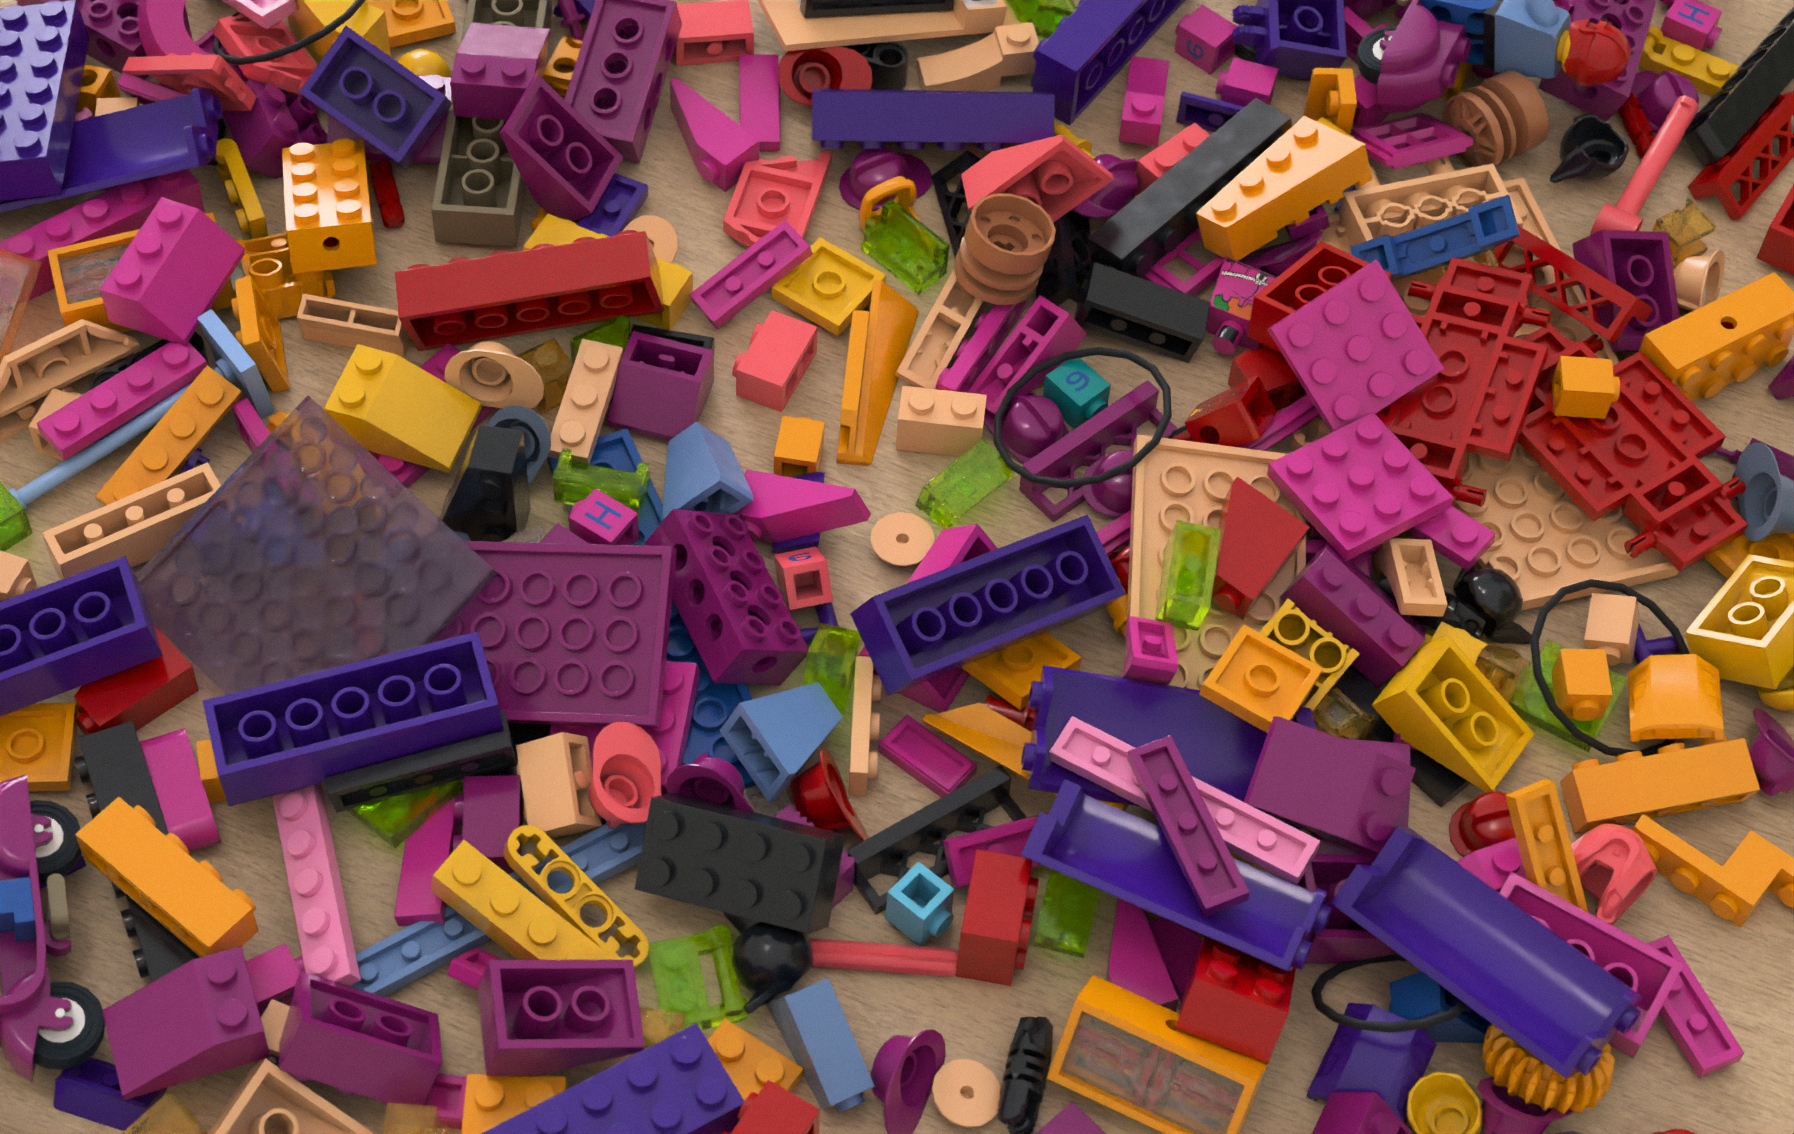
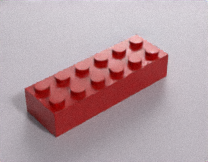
[395,230,664,351]

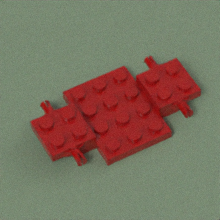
[1375,257,1552,507]
[1517,323,1748,572]

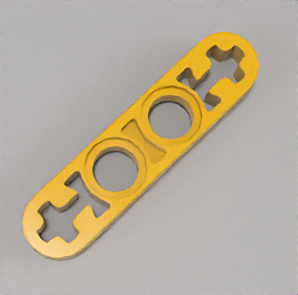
[503,825,649,971]

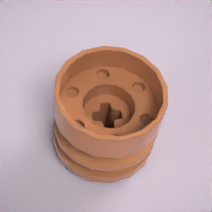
[1442,70,1549,168]
[953,193,1056,305]

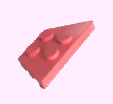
[213,13,317,96]
[122,52,257,111]
[723,151,832,248]

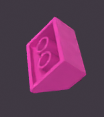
[99,197,245,346]

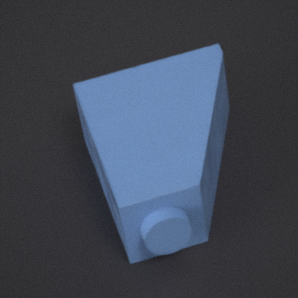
[661,421,753,521]
[720,682,843,803]
[766,978,875,1112]

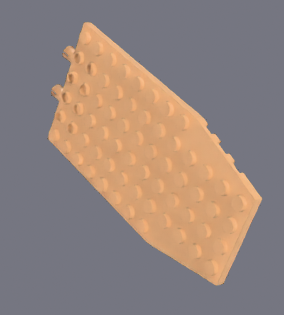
[1317,156,1679,611]

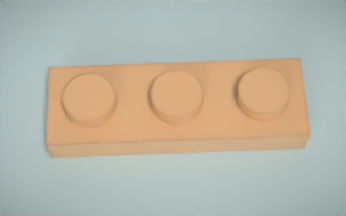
[547,339,624,466]
[848,656,881,796]

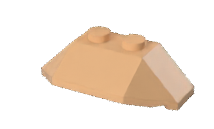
[0,319,141,442]

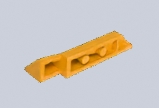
[836,279,918,466]
[922,702,1129,811]

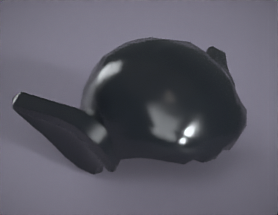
[1550,113,1629,183]
[1453,563,1532,644]
[723,912,813,1014]

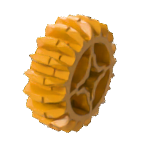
[1481,1024,1615,1114]

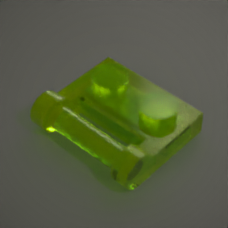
[648,926,749,1036]

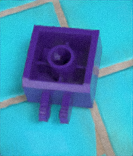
[1232,0,1347,80]

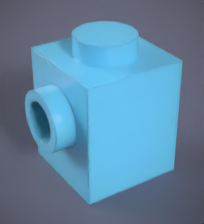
[885,861,954,946]

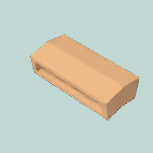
[297,294,411,357]

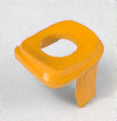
[858,176,936,252]

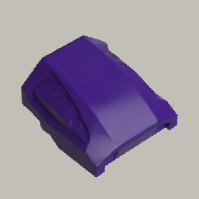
[1306,1003,1437,1122]

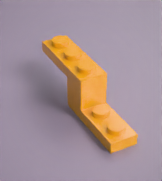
[1632,814,1794,927]

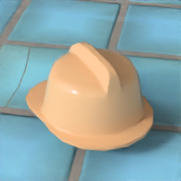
[1673,250,1725,312]
[444,341,544,409]

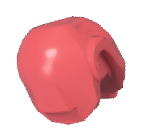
[1571,824,1657,926]

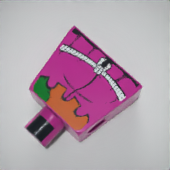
[1205,257,1277,355]

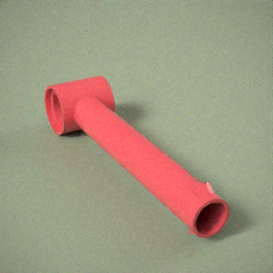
[1590,96,1699,235]

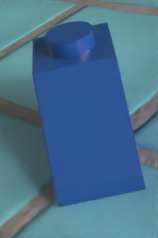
[1389,971,1492,1043]

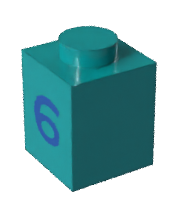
[1043,358,1111,429]

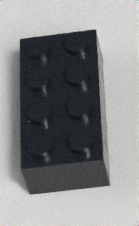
[635,793,846,934]

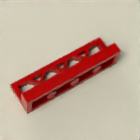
[1688,91,1794,220]
[1486,225,1653,343]

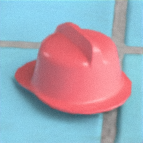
[588,722,662,828]

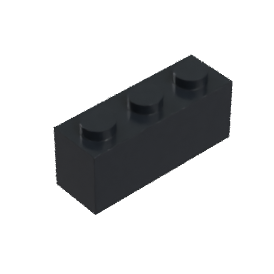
[1074,262,1210,363]

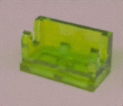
[861,199,949,295]
[915,438,1015,529]
[552,448,650,517]
[1034,869,1100,958]

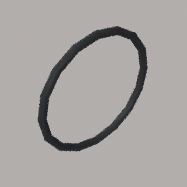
[1311,954,1470,1033]

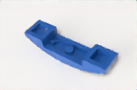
[1350,195,1520,281]

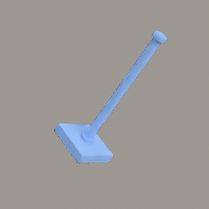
[6,309,275,514]

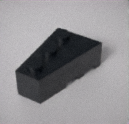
[435,425,531,542]

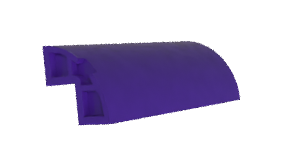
[0,87,223,214]
[1021,665,1316,831]
[1021,779,1333,972]
[1331,827,1643,1079]

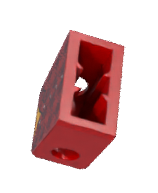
[1172,375,1277,447]

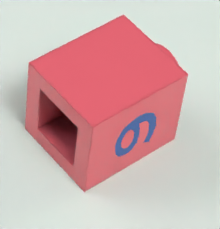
[774,547,833,610]

